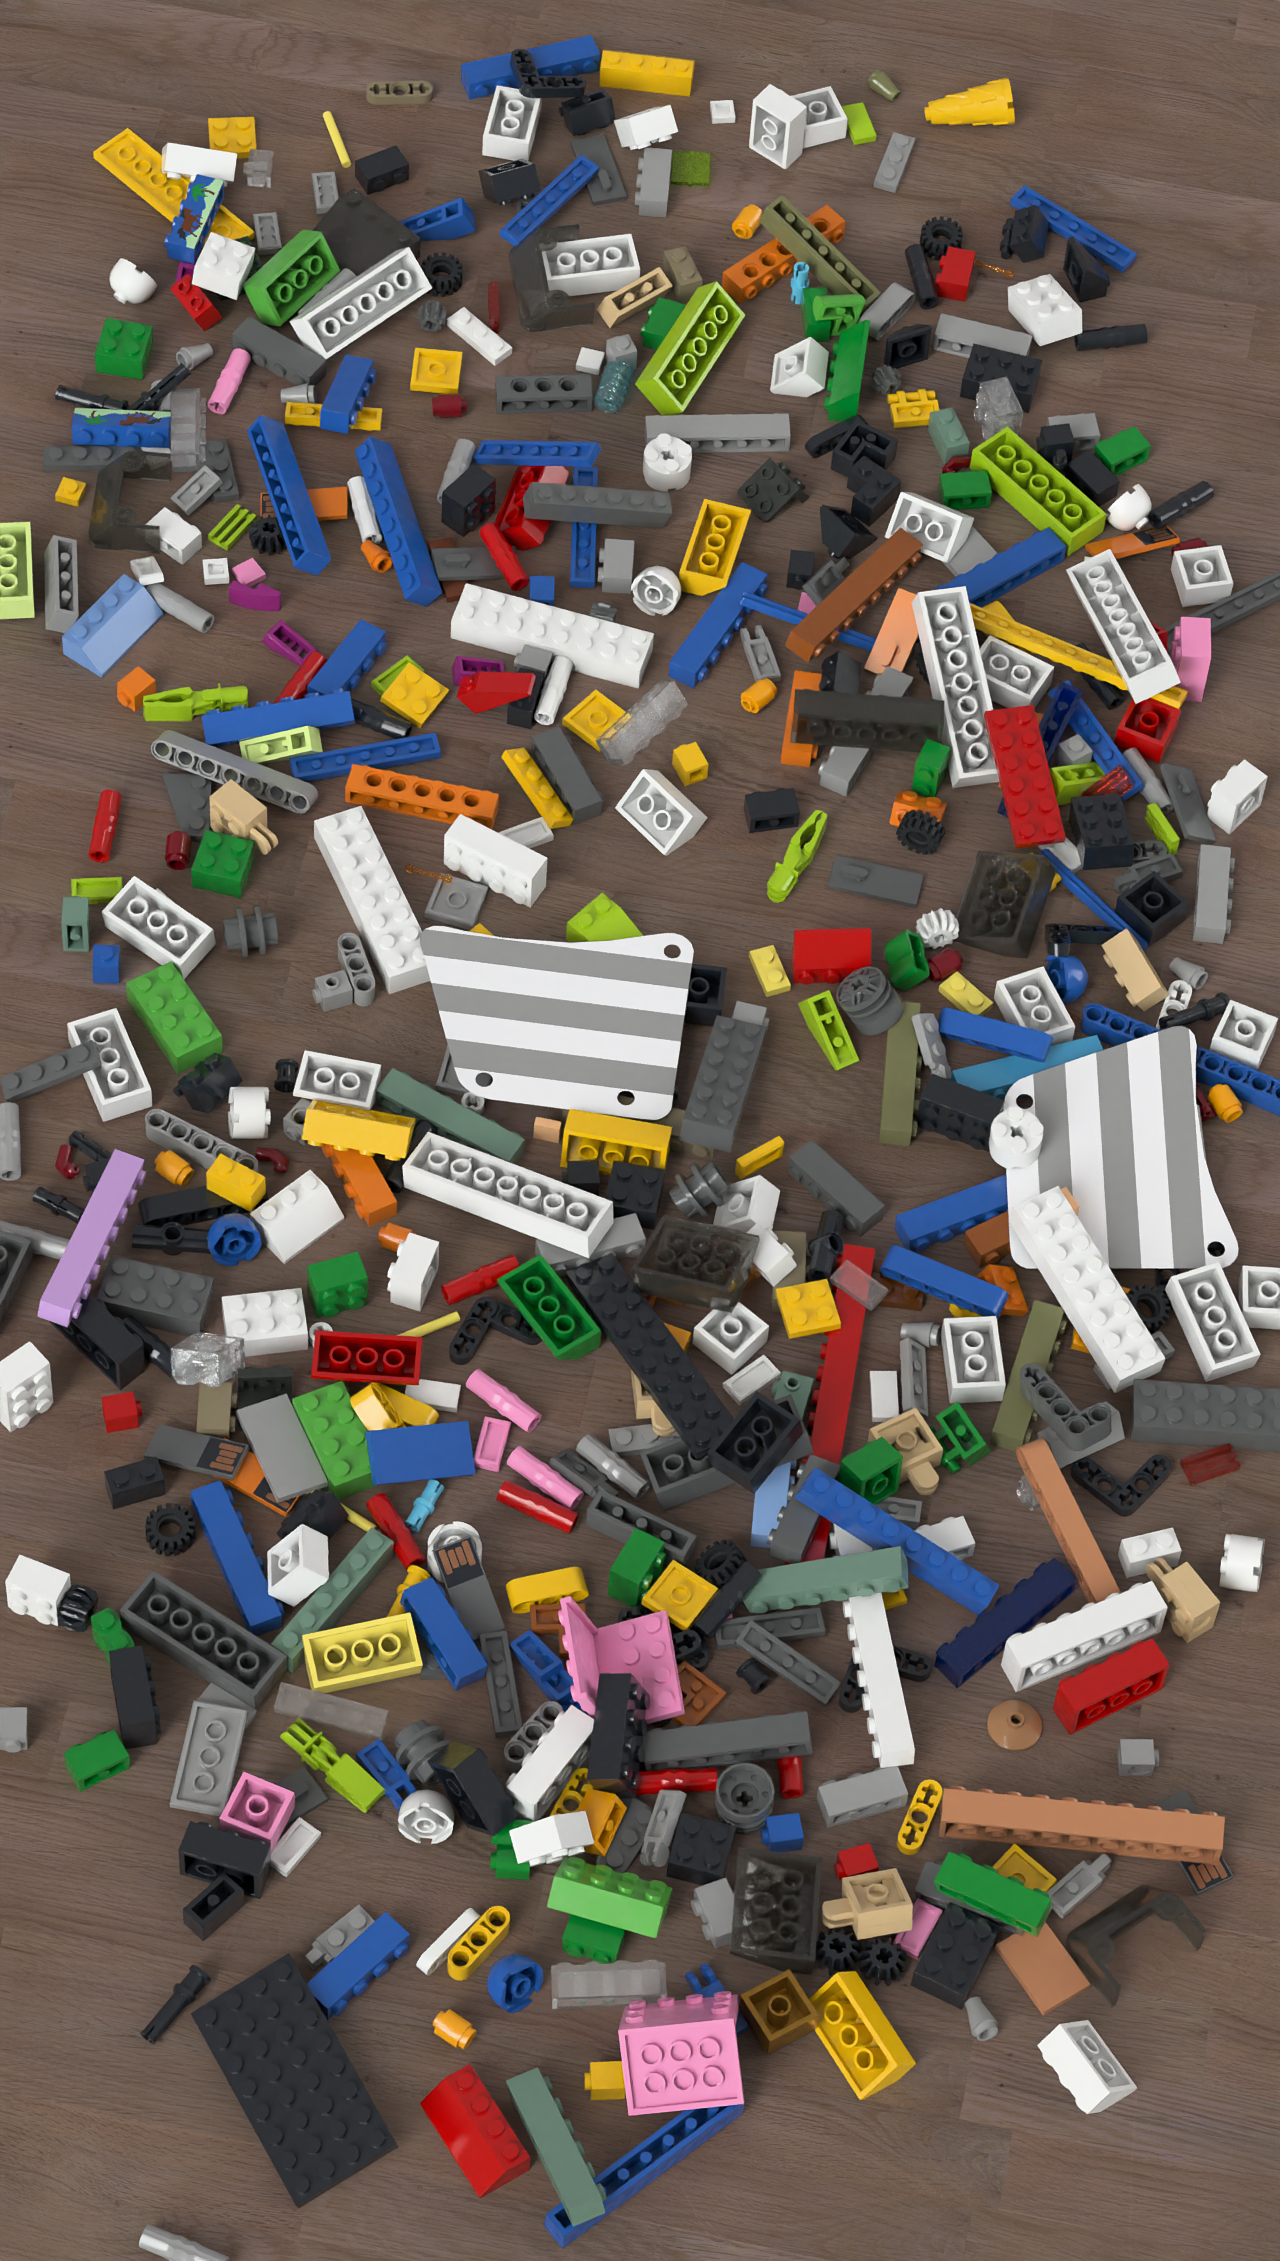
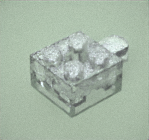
[974,377,1023,440]
[171,1332,245,1387]

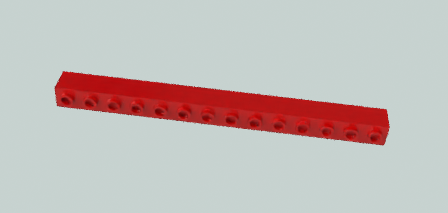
[784,1244,876,1565]

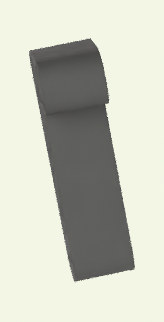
[1020,1363,1112,1451]

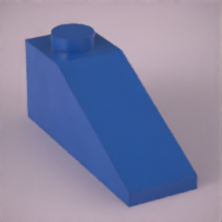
[400,197,476,242]

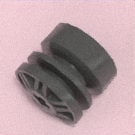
[836,966,904,1036]
[715,1763,774,1835]

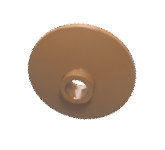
[987,1700,1042,1751]

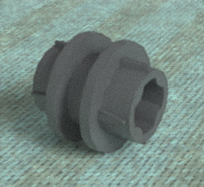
[223,905,278,958]
[669,1161,731,1219]
[394,1720,451,1786]

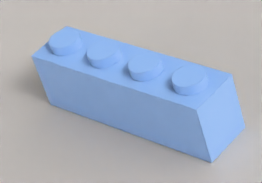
[750,1460,796,1548]

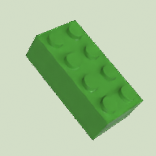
[242,230,340,326]
[126,962,223,1074]
[292,1380,377,1500]
[547,1857,673,1938]

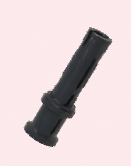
[125,362,191,411]
[55,385,129,410]
[1158,992,1230,1030]
[140,1965,211,2045]

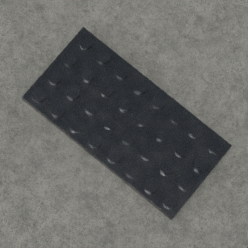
[191,1953,399,2208]

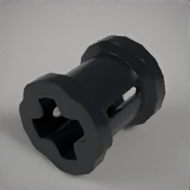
[274,1059,299,1093]
[736,1658,772,1694]

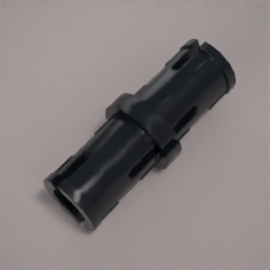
[32,1186,85,1224]

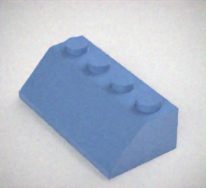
[62,574,163,678]

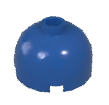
[1045,955,1089,1004]
[207,1213,262,1266]
[486,1954,543,2013]

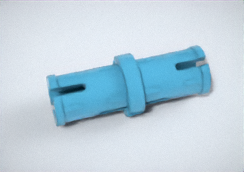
[790,262,809,304]
[404,1479,444,1533]

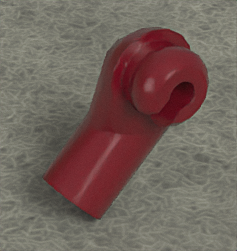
[942,455,971,474]
[55,1145,80,1180]
[255,1147,290,1173]

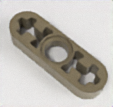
[366,81,433,105]

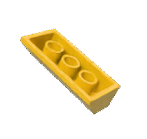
[599,50,695,97]
[679,499,751,596]
[302,1100,416,1161]
[560,1109,672,1176]
[809,1971,916,2100]

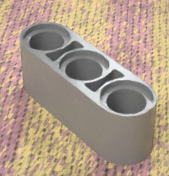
[858,282,916,340]
[338,933,375,1007]
[503,1701,563,1774]

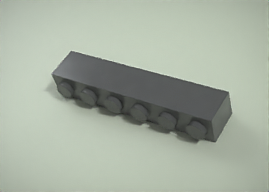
[523,482,672,529]
[642,1711,813,1771]

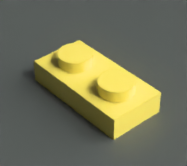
[749,945,791,997]
[938,971,993,1016]

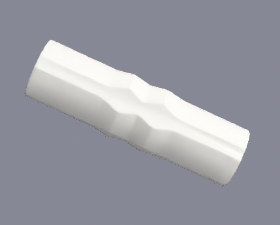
[347,476,382,544]
[534,656,573,725]

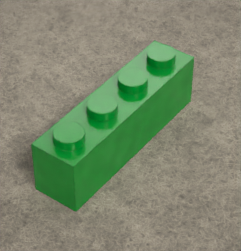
[934,1851,1052,1937]

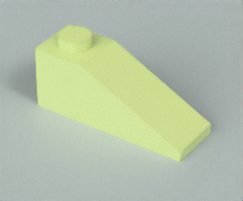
[239,726,323,764]

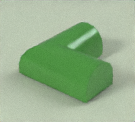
[813,294,866,336]

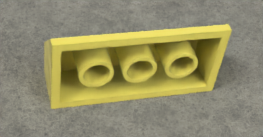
[302,1613,423,1696]

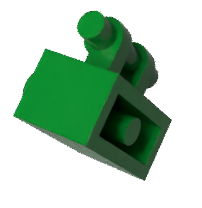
[929,1401,992,1474]

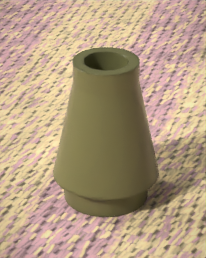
[867,69,901,102]

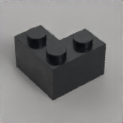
[831,419,898,477]
[847,456,901,527]

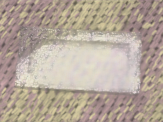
[830,1260,888,1311]

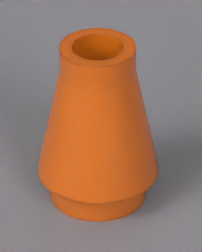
[360,540,393,573]

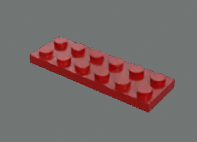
[984,705,1066,849]

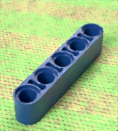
[937,1007,1053,1062]
[880,1245,1009,1319]

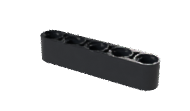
[138,1186,269,1226]

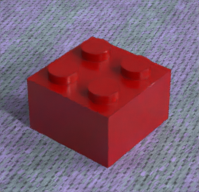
[1114,698,1182,764]

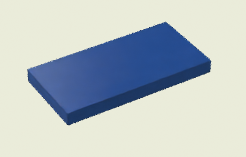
[365,1421,476,1486]

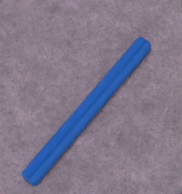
[740,592,877,652]
[1038,849,1148,951]

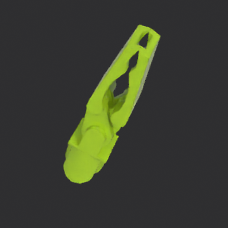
[143,683,248,721]
[767,810,827,903]
[280,1717,385,1813]

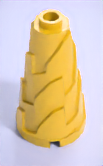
[924,78,1015,126]

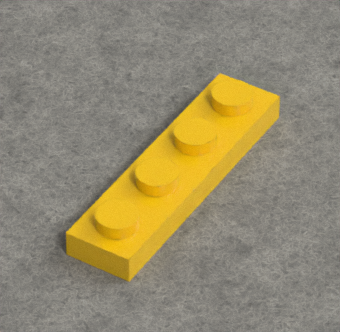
[285,402,382,431]
[501,747,574,829]

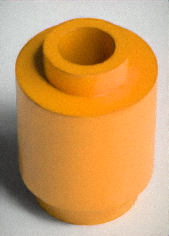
[732,205,763,239]
[741,678,777,713]
[1207,1084,1243,1123]
[154,1150,194,1187]
[432,2009,477,2050]

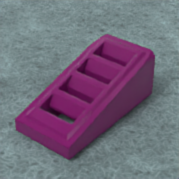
[262,619,318,666]
[452,656,505,686]

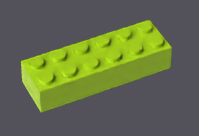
[635,281,745,415]
[970,426,1107,556]

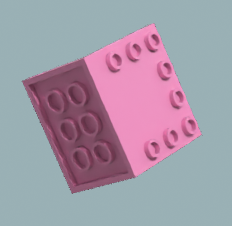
[558,1596,685,1724]
[618,1991,744,2116]

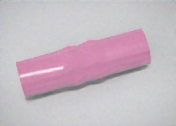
[208,348,251,414]
[466,1369,542,1433]
[507,1446,584,1510]

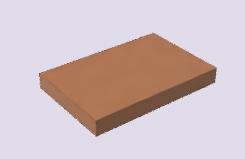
[995,1922,1091,2016]

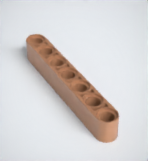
[1016,1438,1121,1604]

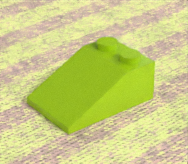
[566,893,643,943]

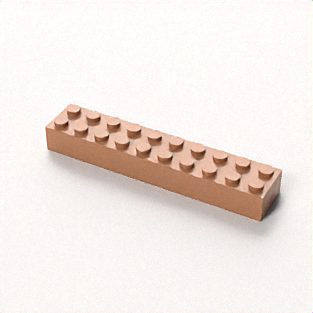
[939,1786,1225,1865]

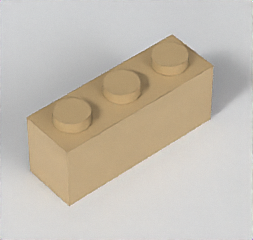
[597,267,673,328]
[1102,928,1169,1012]

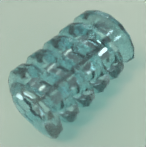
[594,361,634,414]

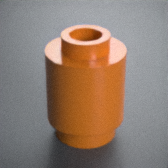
[377,1222,418,1252]

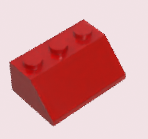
[791,928,871,985]

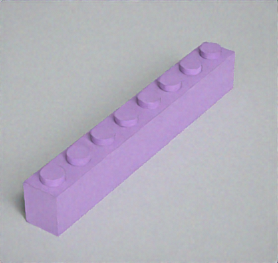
[37,1149,146,1327]

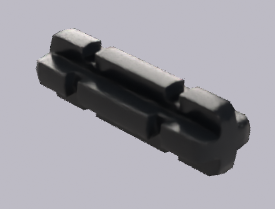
[68,1130,112,1161]

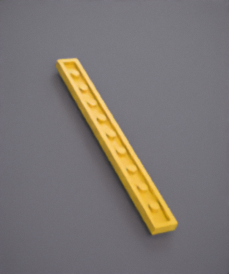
[969,603,1188,709]

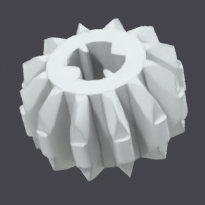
[916,908,959,949]

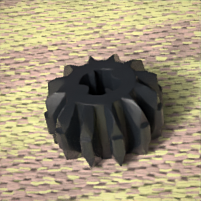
[249,514,287,556]
[58,1585,98,1632]
[813,1927,860,1976]
[859,1937,907,1986]

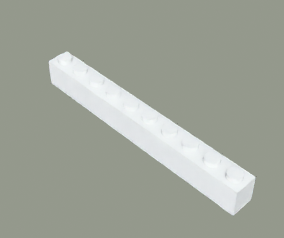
[828,1523,915,1768]

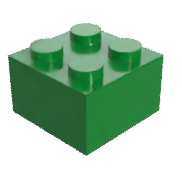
[95,318,153,380]
[191,830,255,898]
[307,1251,368,1319]
[838,1437,903,1505]
[608,1528,666,1607]

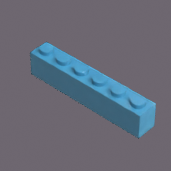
[951,1035,1103,1100]

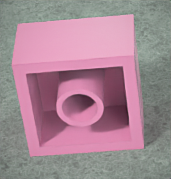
[219,1772,295,1854]

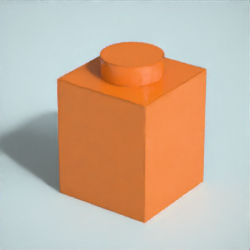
[117,666,156,712]

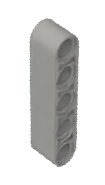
[145,1109,258,1173]

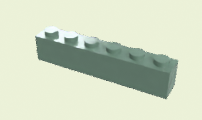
[376,1068,525,1165]
[271,1527,394,1674]
[743,1546,909,1614]
[506,2067,607,2227]

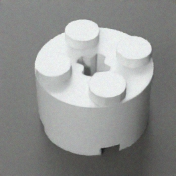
[643,433,692,492]
[228,1087,271,1139]
[989,1106,1043,1169]
[427,1521,482,1583]
[1220,1534,1265,1592]

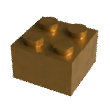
[739,1969,819,2055]

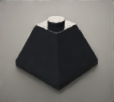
[1063,236,1110,303]
[883,324,932,369]
[820,505,878,559]

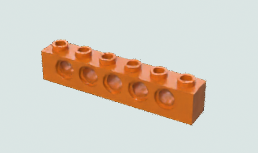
[722,205,846,304]
[345,764,499,830]

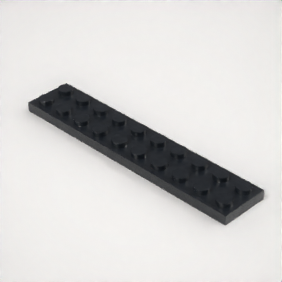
[566,1253,734,1460]

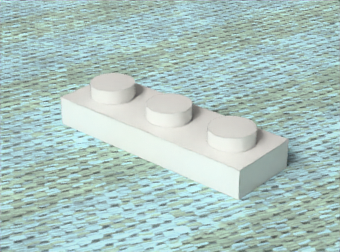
[446,307,512,366]

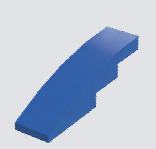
[509,1630,589,1716]

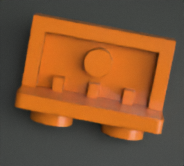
[889,791,947,826]
[976,1264,1029,1318]

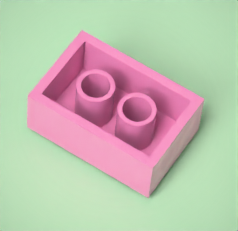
[1169,617,1211,702]

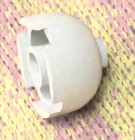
[109,258,157,304]
[1106,484,1152,531]
[631,566,681,616]
[398,1790,454,1844]

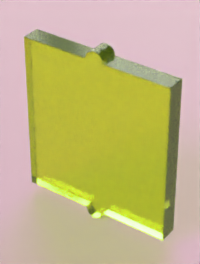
[671,150,710,187]

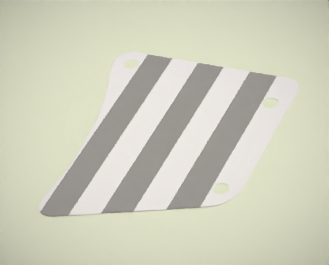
[420,926,694,1120]
[1003,1026,1239,1269]

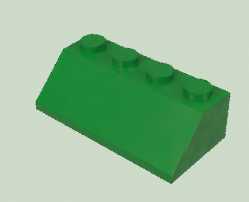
[824,320,870,422]
[497,1254,601,1359]

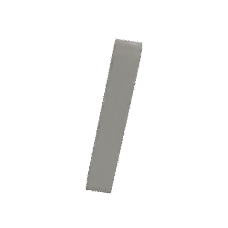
[151,730,318,814]

